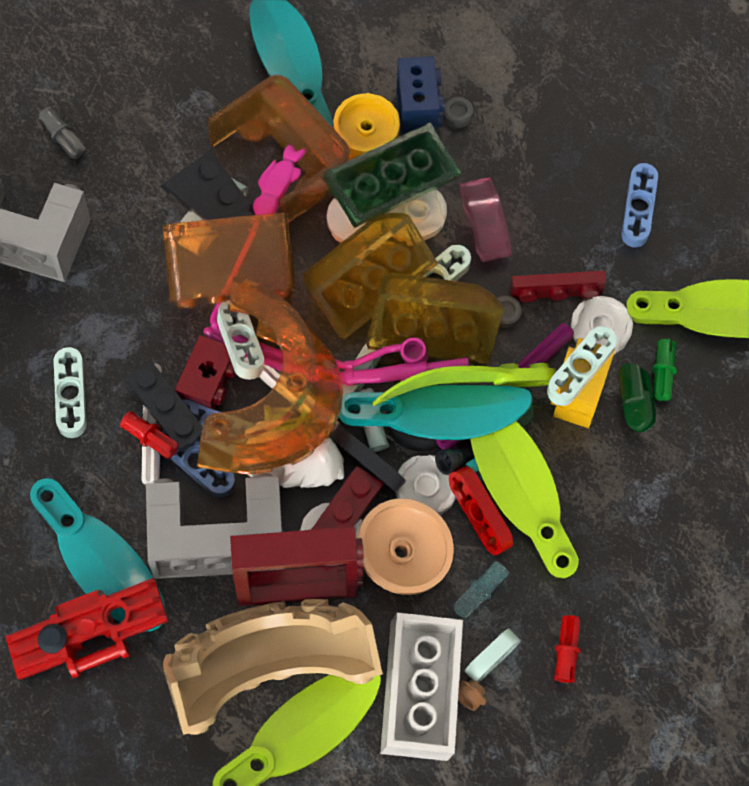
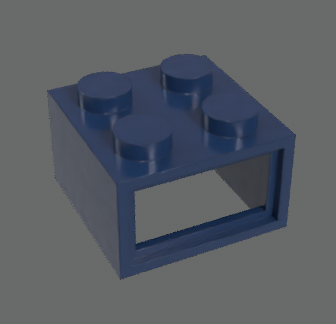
[396,56,444,141]

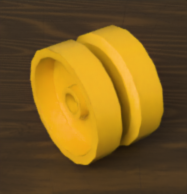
[333,93,400,172]

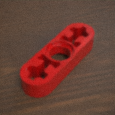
[448,466,513,555]

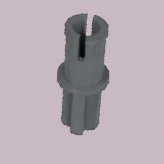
[38,106,86,159]

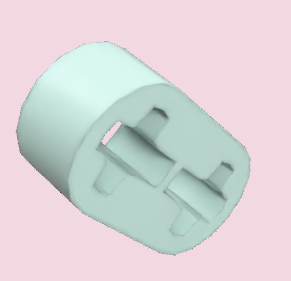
[464,628,521,683]

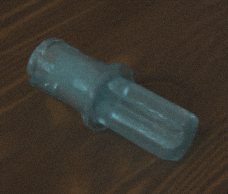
[453,561,510,619]

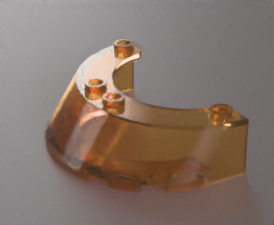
[197,276,343,474]

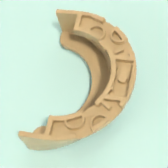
[163,599,383,735]

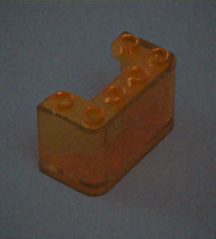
[162,213,296,309]

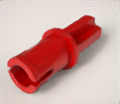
[120,411,179,459]
[554,615,581,683]

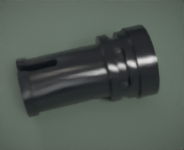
[435,442,475,475]

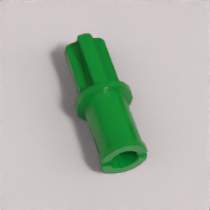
[652,339,677,401]

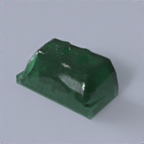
[323,123,461,228]

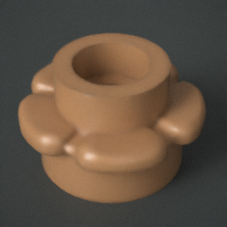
[458,680,486,711]

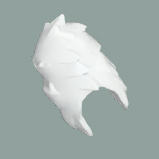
[239,422,344,488]

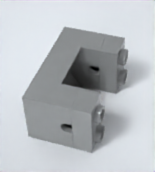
[0,179,91,282]
[146,473,284,579]

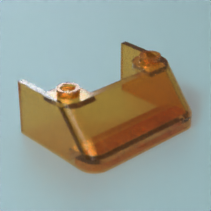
[207,75,350,227]

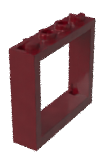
[230,527,364,606]

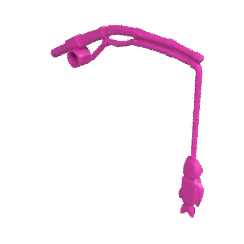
[203,144,469,386]

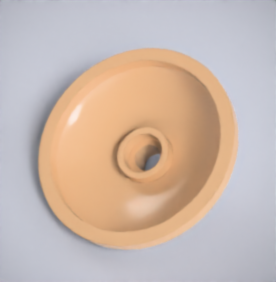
[357,499,454,595]

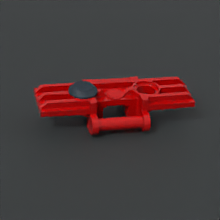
[5,578,168,680]

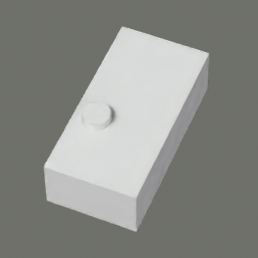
[380,612,463,761]

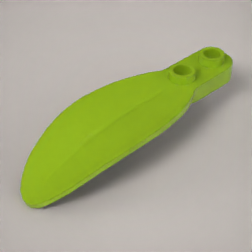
[626,279,749,338]
[372,363,556,406]
[470,421,579,578]
[213,674,381,786]

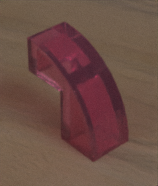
[460,177,512,262]

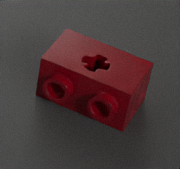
[175,335,236,410]

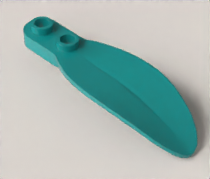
[249,0,333,141]
[338,385,532,440]
[30,478,166,631]

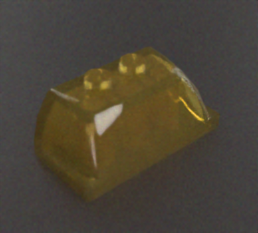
[303,213,438,340]
[366,273,504,364]

